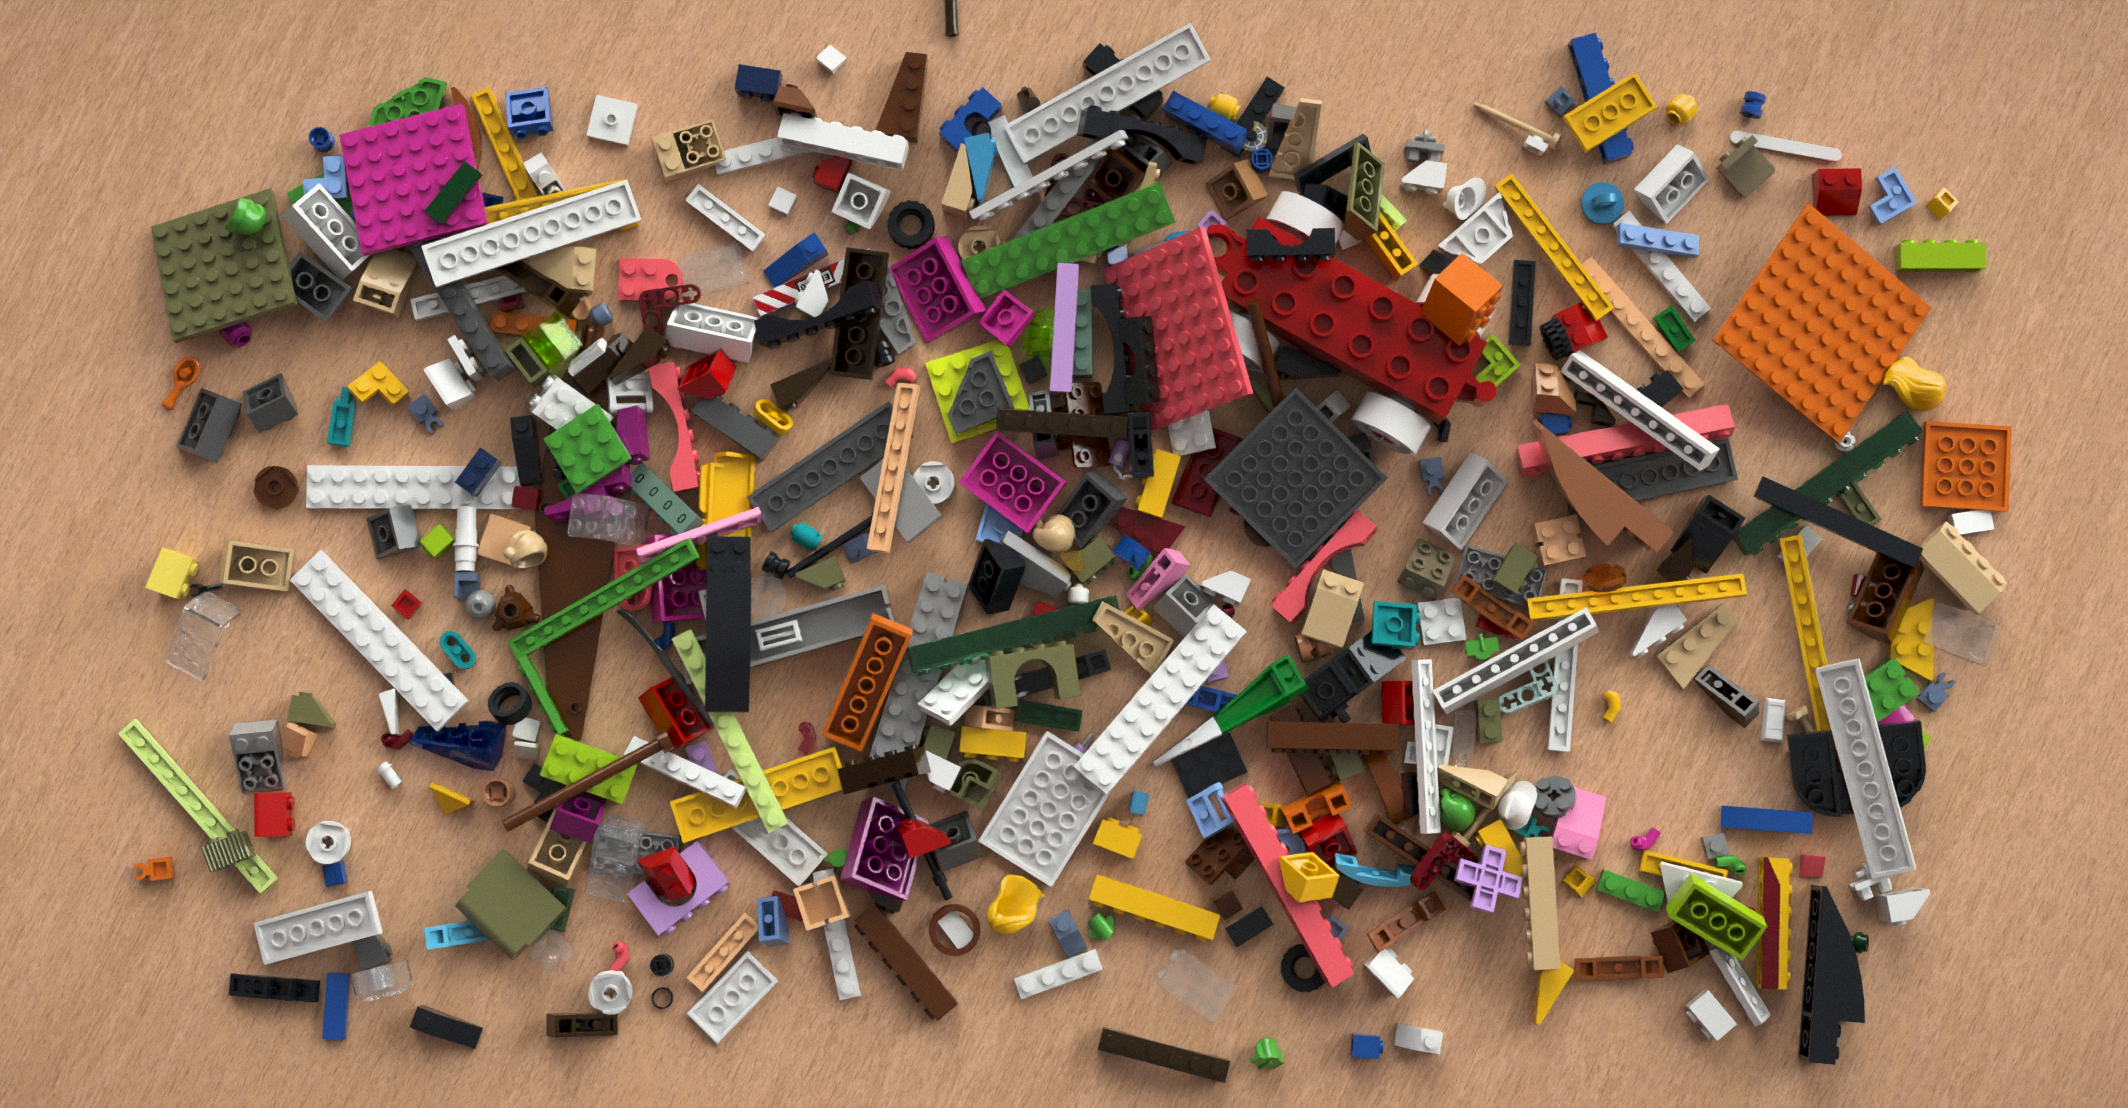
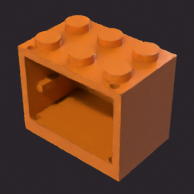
[1420,253,1503,346]

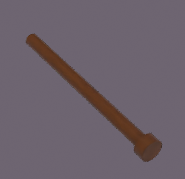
[1246,299,1284,408]
[502,730,675,832]

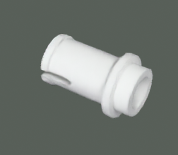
[376,761,403,790]

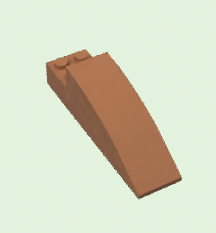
[1532,419,1674,552]

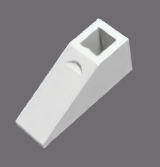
[1628,605,1687,658]

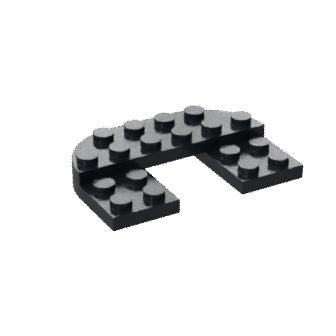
[1787,720,1926,817]

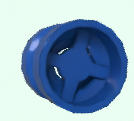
[1740,91,1766,119]
[309,127,335,152]
[1251,148,1273,174]

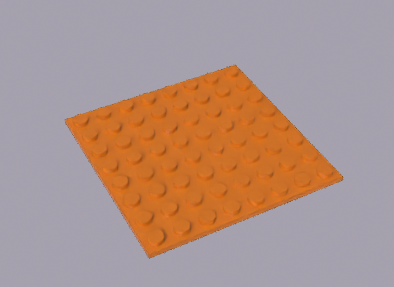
[1712,203,1932,444]

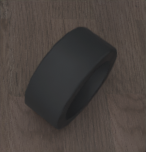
[488,682,532,725]

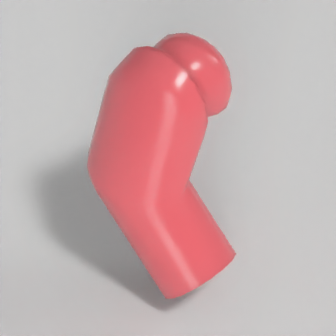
[884,368,917,388]
[609,941,630,971]

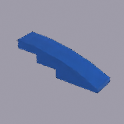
[1185,686,1237,712]
[1721,805,1813,834]

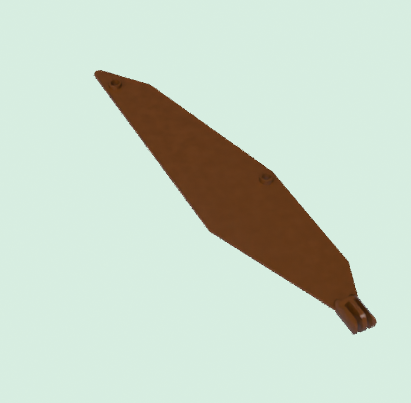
[535,324,624,740]

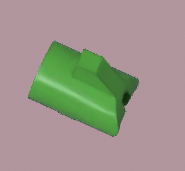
[825,849,848,867]
[1087,912,1115,940]

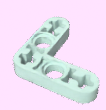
[1499,638,1558,715]

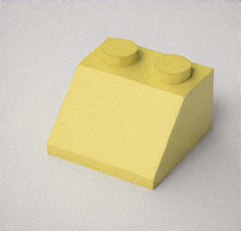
[145,547,199,600]

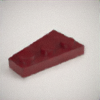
[1108,507,1185,558]

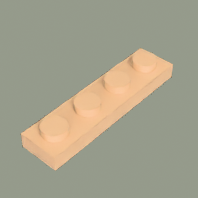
[686,912,758,992]

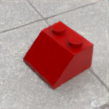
[1812,168,1862,216]
[1551,302,1608,356]
[678,349,737,399]
[1381,681,1415,725]
[254,792,295,837]
[1299,813,1358,867]
[896,818,952,859]
[637,847,696,901]

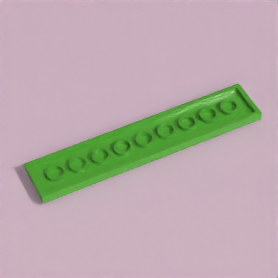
[961,182,1176,299]

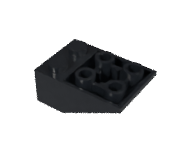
[1670,495,1745,574]
[1331,631,1407,695]

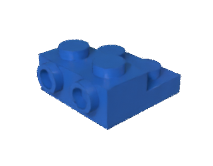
[505,87,554,139]

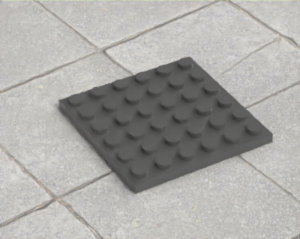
[1204,386,1388,569]

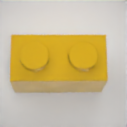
[1093,817,1143,859]

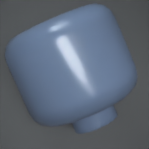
[589,303,613,327]

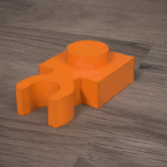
[133,856,175,881]

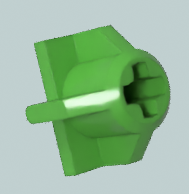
[1465,634,1499,661]
[1250,1037,1284,1070]

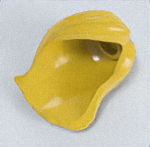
[1883,356,1946,411]
[987,875,1044,935]

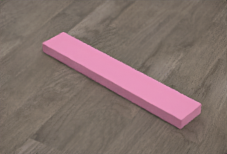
[636,507,761,564]

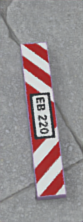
[752,248,871,318]

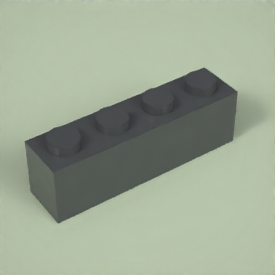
[691,396,778,461]

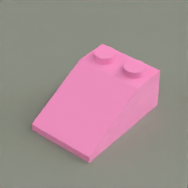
[1549,787,1607,860]

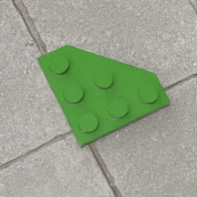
[368,77,448,127]

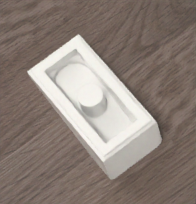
[1947,510,1994,535]
[379,689,400,735]

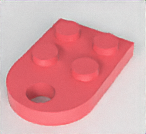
[618,258,684,302]
[613,544,652,611]

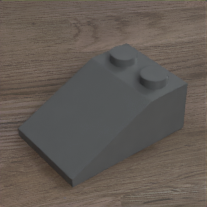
[289,251,353,323]
[1057,471,1127,549]

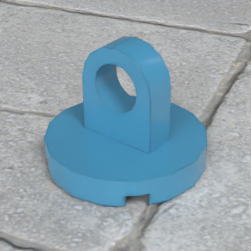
[1581,182,1624,225]

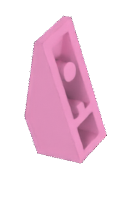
[1126,548,1191,610]

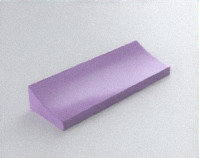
[1050,263,1079,397]

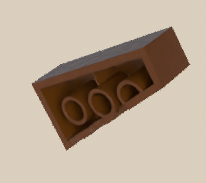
[876,52,928,143]

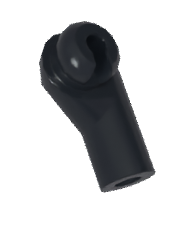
[1432,417,1451,442]

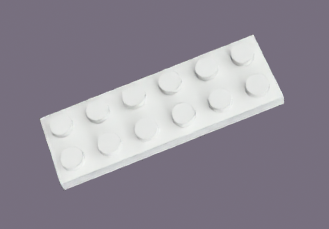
[724,769,828,887]
[253,891,383,965]

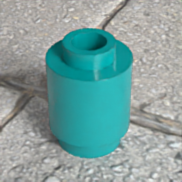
[790,522,823,551]

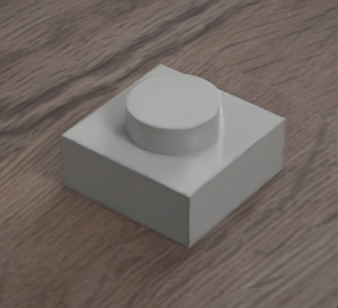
[1701,832,1729,859]

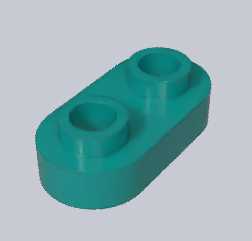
[440,631,477,669]

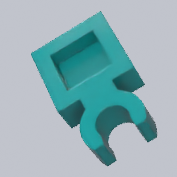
[1512,816,1550,838]

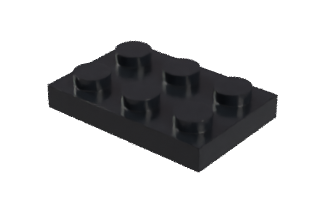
[1171,733,1248,799]

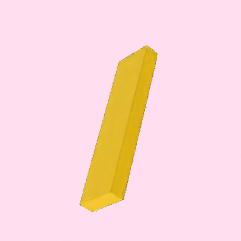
[1638,850,1728,878]

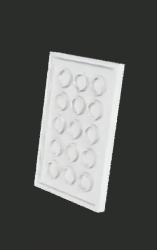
[978,731,1110,887]

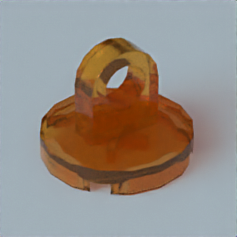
[1583,563,1627,592]

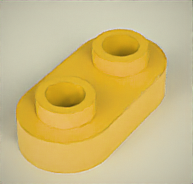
[753,399,793,435]

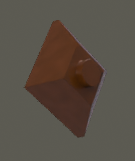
[772,84,818,119]

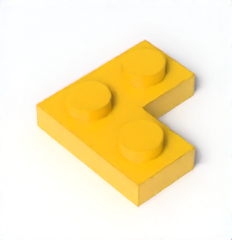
[347,361,409,407]

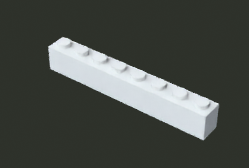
[1560,350,1720,471]
[1433,607,1599,715]

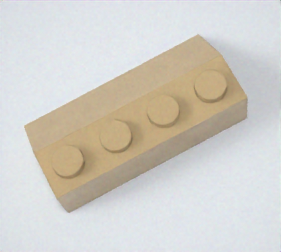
[1920,521,2007,616]

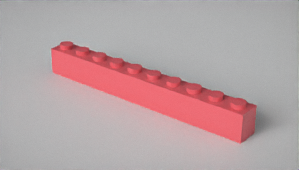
[1516,404,1735,477]
[1220,784,1354,988]

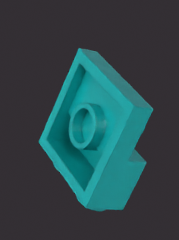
[1371,601,1420,650]

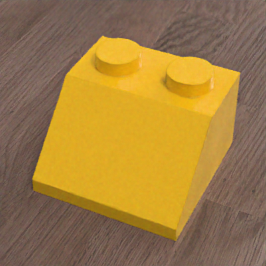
[1279,852,1340,903]

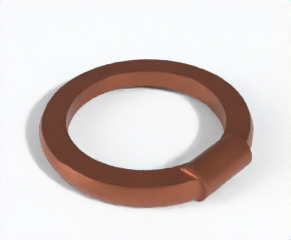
[929,904,980,956]

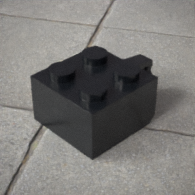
[1300,660,1356,723]

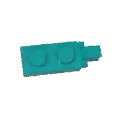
[327,387,357,447]

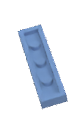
[1617,223,1699,258]

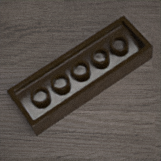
[829,247,890,381]

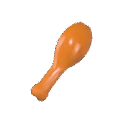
[162,356,200,410]

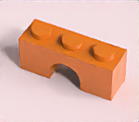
[1280,780,1352,834]

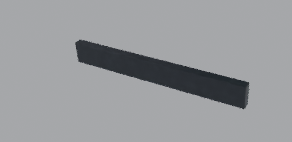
[1753,476,1923,569]

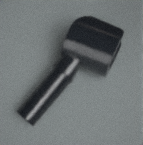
[189,583,222,597]

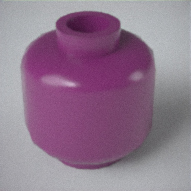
[219,321,252,347]

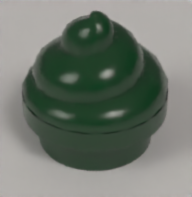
[1851,932,1869,954]

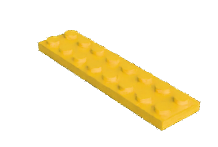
[670,747,842,843]

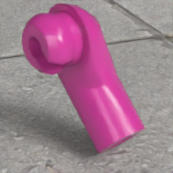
[1630,827,1661,851]

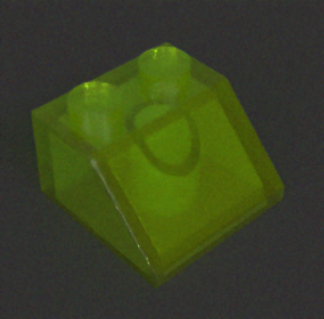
[1023,308,1055,357]
[522,311,583,370]

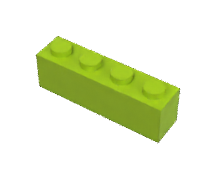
[1895,239,1987,272]

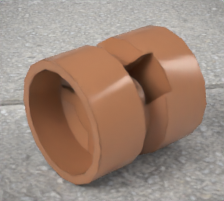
[1295,634,1331,662]
[482,778,516,807]

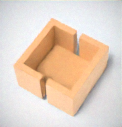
[1530,514,1586,567]
[793,875,850,931]

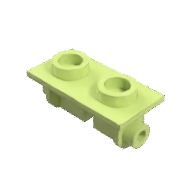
[1380,194,1407,232]

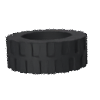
[887,200,935,249]
[1281,944,1325,992]

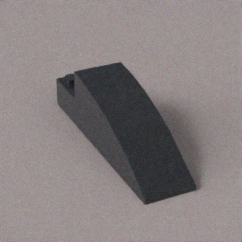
[705,536,751,712]
[1798,885,1865,1065]

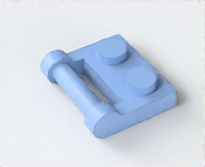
[1186,782,1235,839]

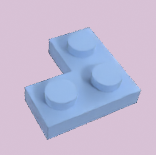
[303,155,349,200]
[1868,167,1917,225]

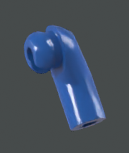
[654,623,675,650]

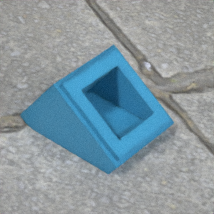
[1129,791,1149,815]

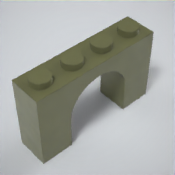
[985,641,1081,709]

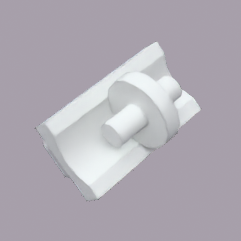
[1849,862,1893,901]

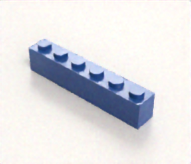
[1568,32,1634,164]

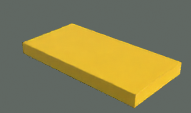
[1562,72,1658,153]

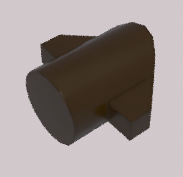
[1017,86,1040,112]

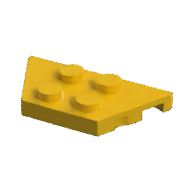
[1888,598,1934,681]

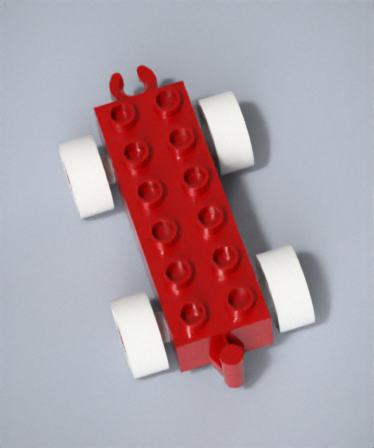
[1207,191,1497,456]

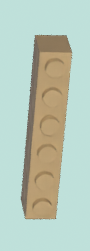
[1520,836,1560,970]

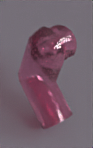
[798,721,817,755]

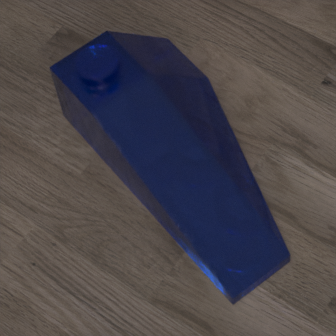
[409,721,507,771]

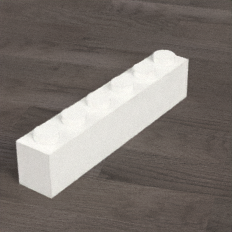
[777,113,909,171]

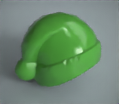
[225,198,266,235]
[1440,789,1476,831]

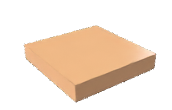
[477,514,532,566]

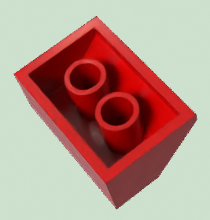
[638,673,714,753]

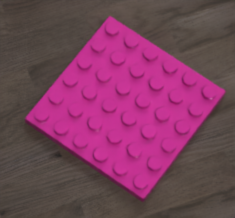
[339,104,488,256]

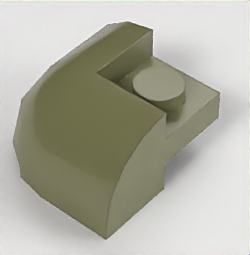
[945,759,1001,811]

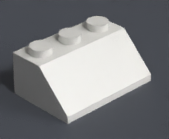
[1634,144,1710,225]

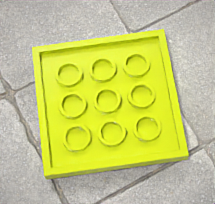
[925,340,1030,444]

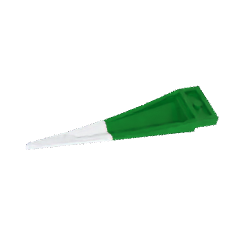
[1153,654,1309,766]

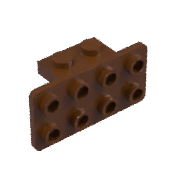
[1054,382,1110,468]
[1186,818,1254,885]

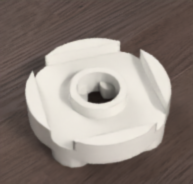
[913,461,955,505]
[306,821,351,864]
[588,970,633,1015]

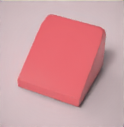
[1799,854,1826,878]

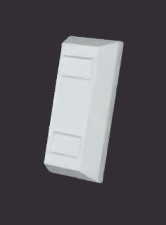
[1760,698,1786,743]

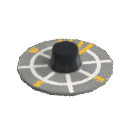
[1242,121,1268,152]

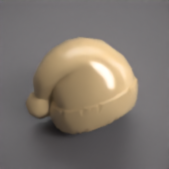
[1032,514,1076,554]
[503,530,547,569]

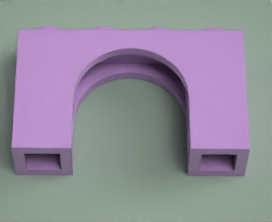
[627,841,730,936]

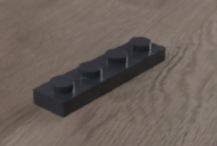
[1221,76,1285,159]
[1294,134,1371,194]
[1508,260,1536,346]

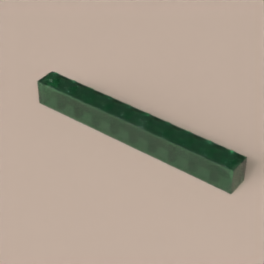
[1732,411,1923,556]
[906,595,1120,676]

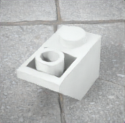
[523,152,566,195]
[1399,160,1447,195]
[795,269,830,317]
[1200,570,1251,606]

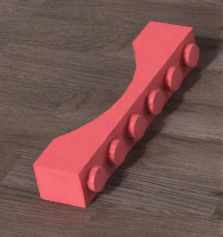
[648,362,700,494]
[1271,509,1379,625]

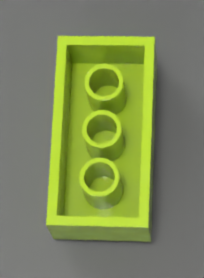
[539,733,638,804]
[1666,873,1767,961]

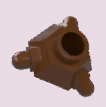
[492,585,540,631]

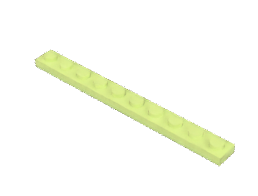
[672,629,789,833]
[118,719,278,894]

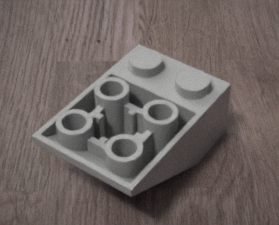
[229,720,285,793]

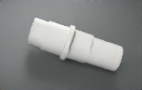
[453,507,479,572]

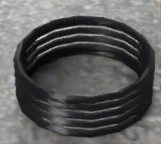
[971,121,991,136]
[651,987,673,1009]

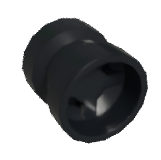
[875,341,896,368]
[761,551,791,580]
[650,953,674,976]

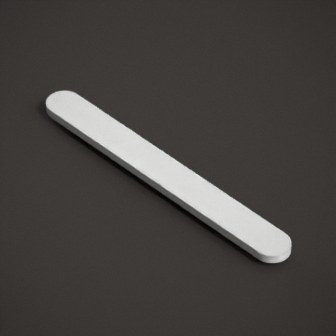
[1730,131,1842,162]

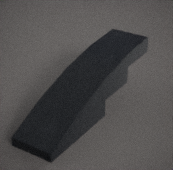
[228,973,320,1003]

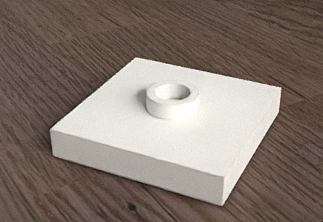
[586,95,638,146]

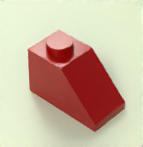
[812,155,853,194]

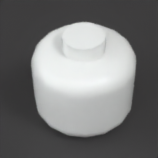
[1068,584,1089,605]

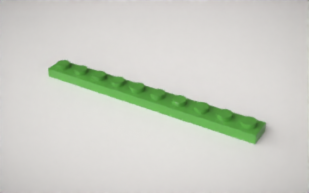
[508,539,700,660]

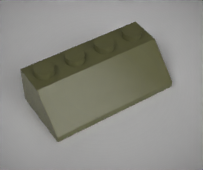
[1344,142,1385,241]

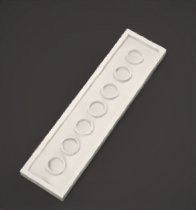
[969,130,1129,221]

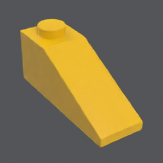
[1532,961,1574,1026]

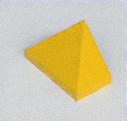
[430,783,475,815]

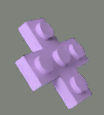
[1454,845,1523,914]

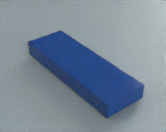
[322,973,350,1040]

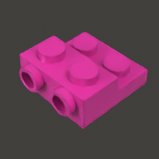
[977,289,1036,347]

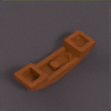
[451,87,482,170]
[1451,574,1535,641]
[1362,750,1413,825]
[1366,891,1446,953]
[1574,955,1664,981]

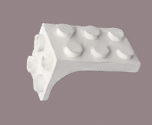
[529,374,614,430]

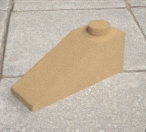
[1438,765,1508,810]

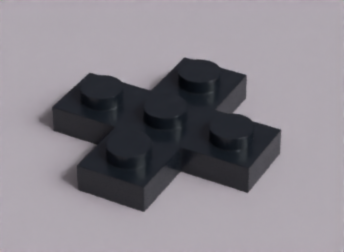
[523,763,566,823]

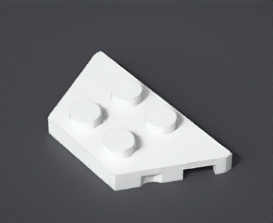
[1437,192,1513,265]
[1659,861,1743,904]

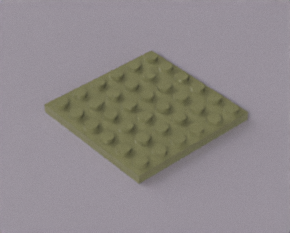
[151,188,297,344]

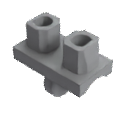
[1404,129,1445,163]

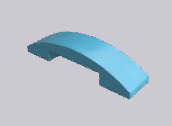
[1334,853,1416,887]
[424,921,490,950]

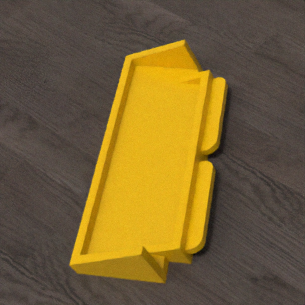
[696,452,755,570]

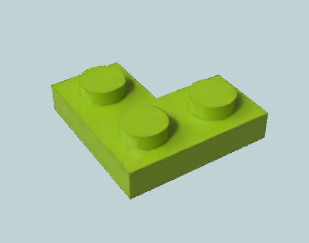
[1475,333,1521,387]

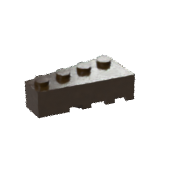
[837,744,931,795]

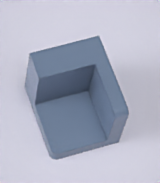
[454,572,480,599]

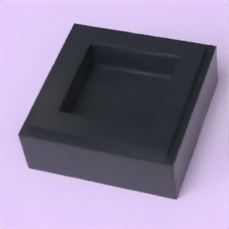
[1019,356,1048,384]

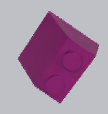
[550,785,607,843]

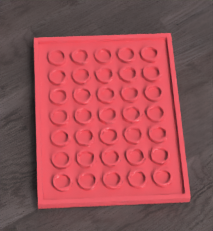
[1103,227,1253,431]

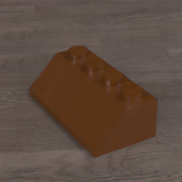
[1847,553,1924,644]

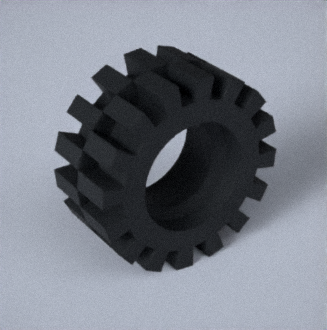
[1539,318,1573,360]

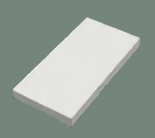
[687,951,779,1044]

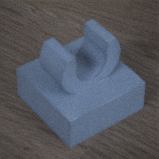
[1545,86,1576,117]

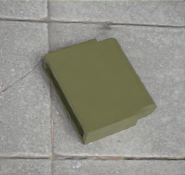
[455,849,568,960]

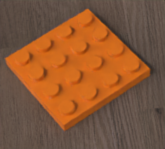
[1920,421,2012,512]

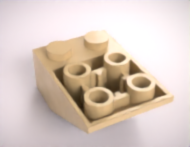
[652,120,726,184]
[353,249,418,318]

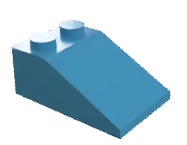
[964,133,998,206]

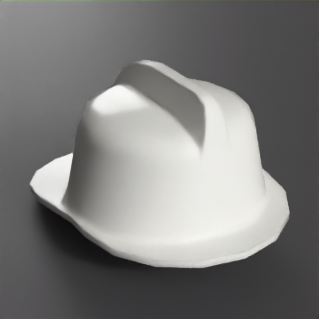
[1443,177,1486,220]
[1498,781,1537,830]

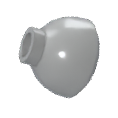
[465,590,496,619]

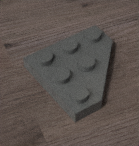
[948,351,1014,435]

